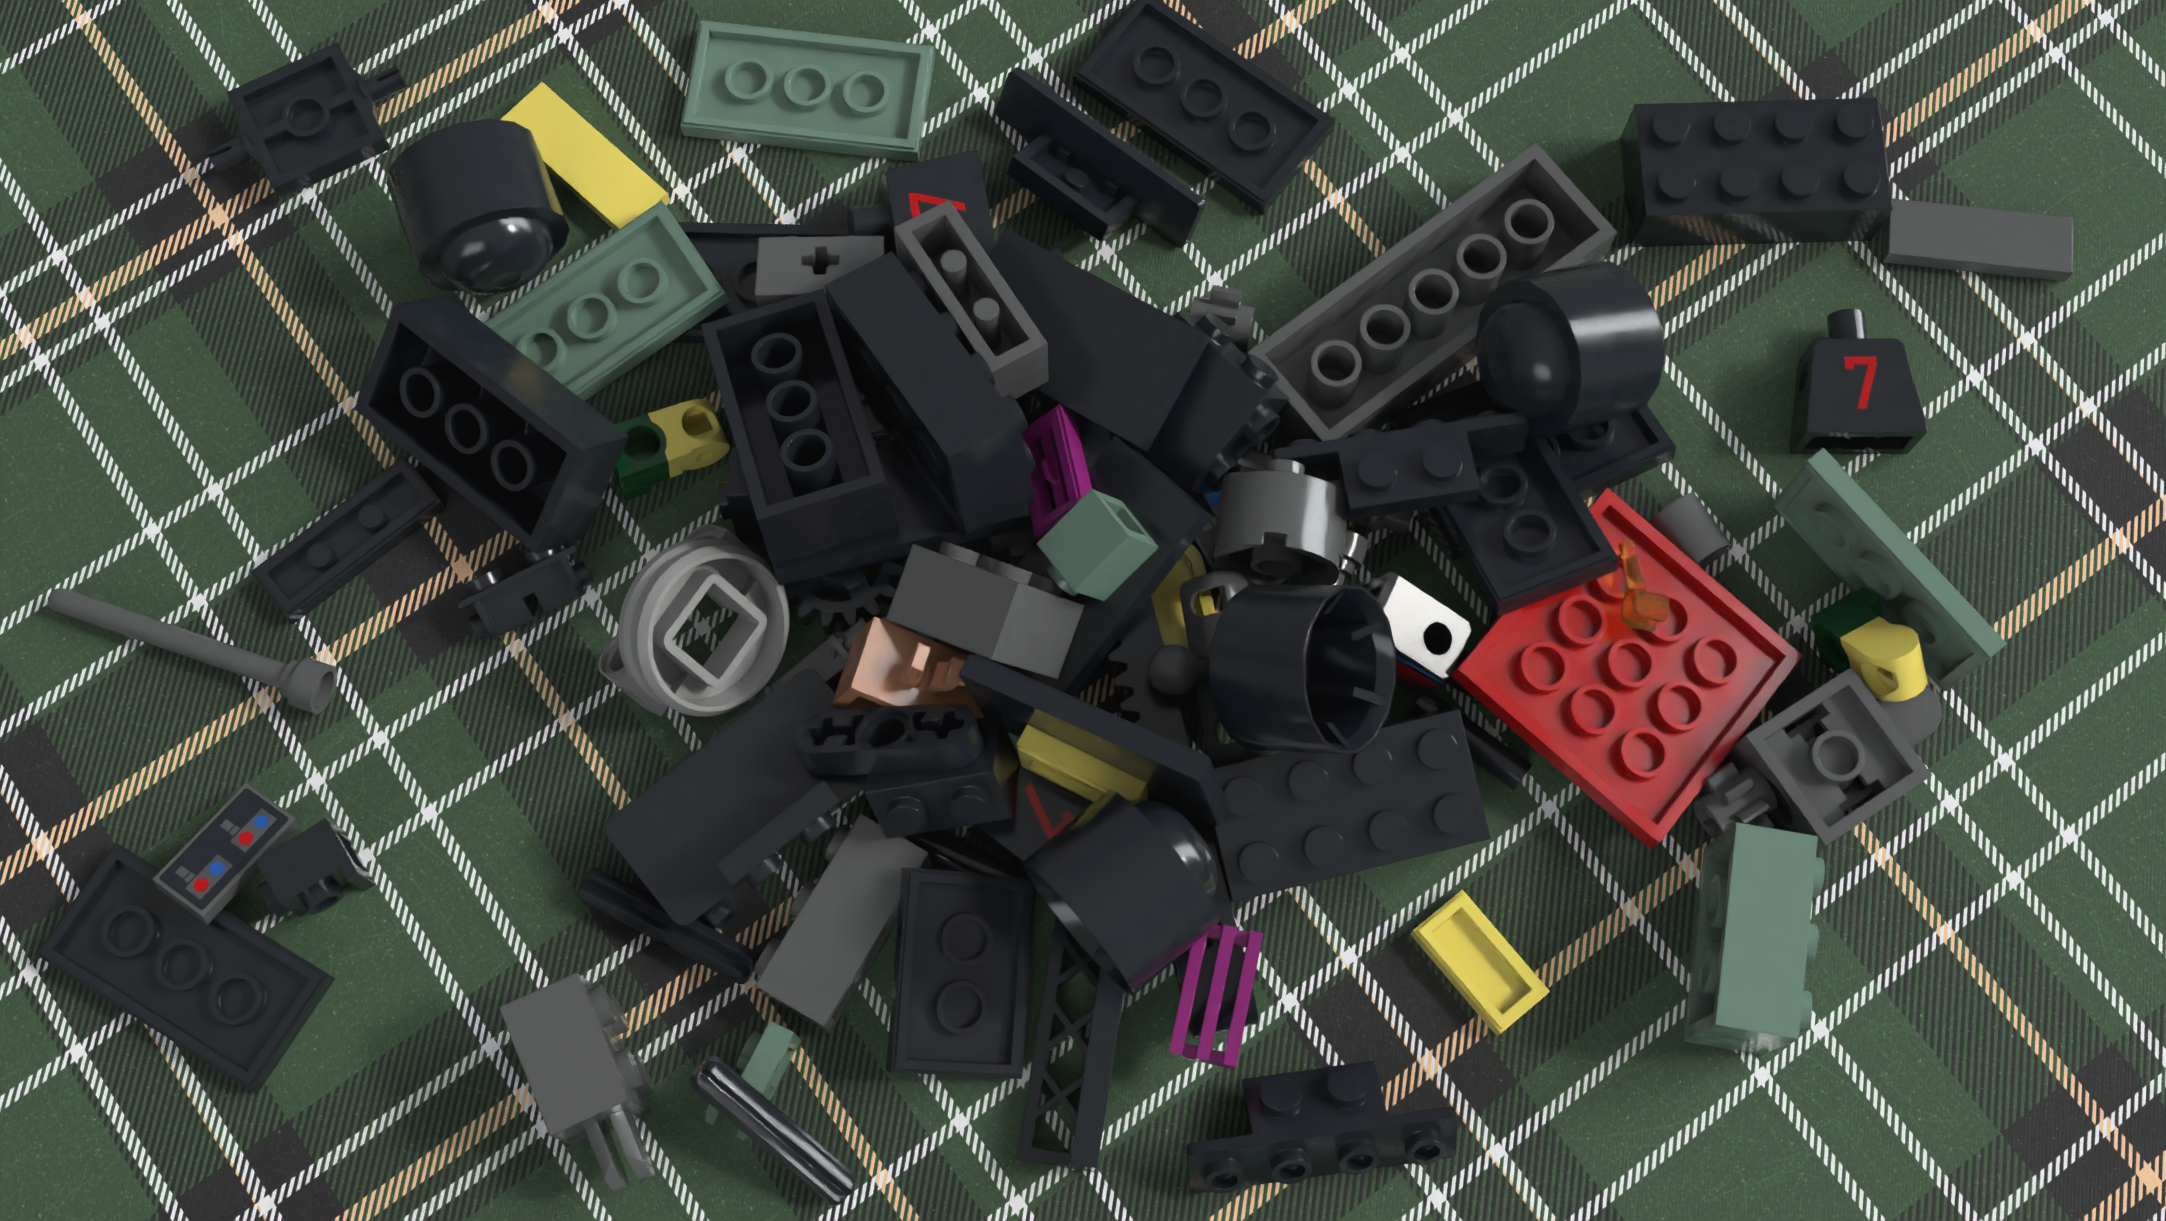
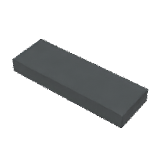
[1883,198,2073,282]

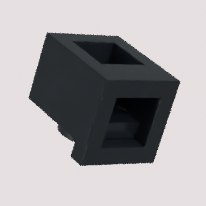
[255,818,375,918]

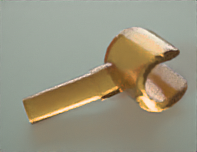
[1618,540,1669,632]

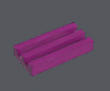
[1021,404,1092,540]
[1168,925,1264,1070]

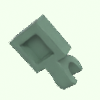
[705,1021,801,1142]

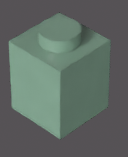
[1037,489,1159,601]

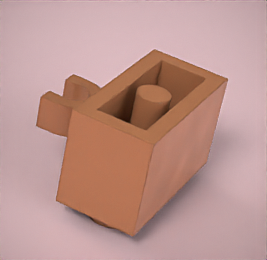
[832,617,980,719]

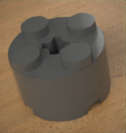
[1213,459,1348,585]

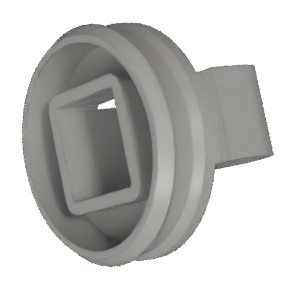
[598,524,790,717]

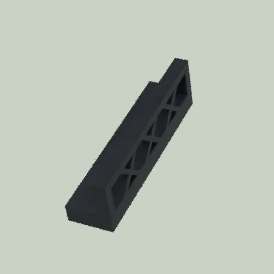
[1016,916,1124,1173]

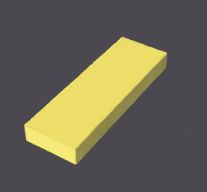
[500,82,671,231]

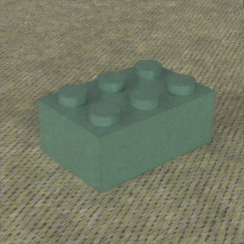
[1683,822,1825,1055]

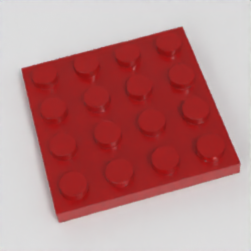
[1450,487,1803,848]

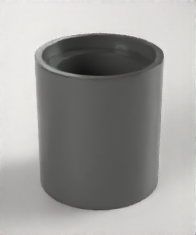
[1648,492,1731,568]

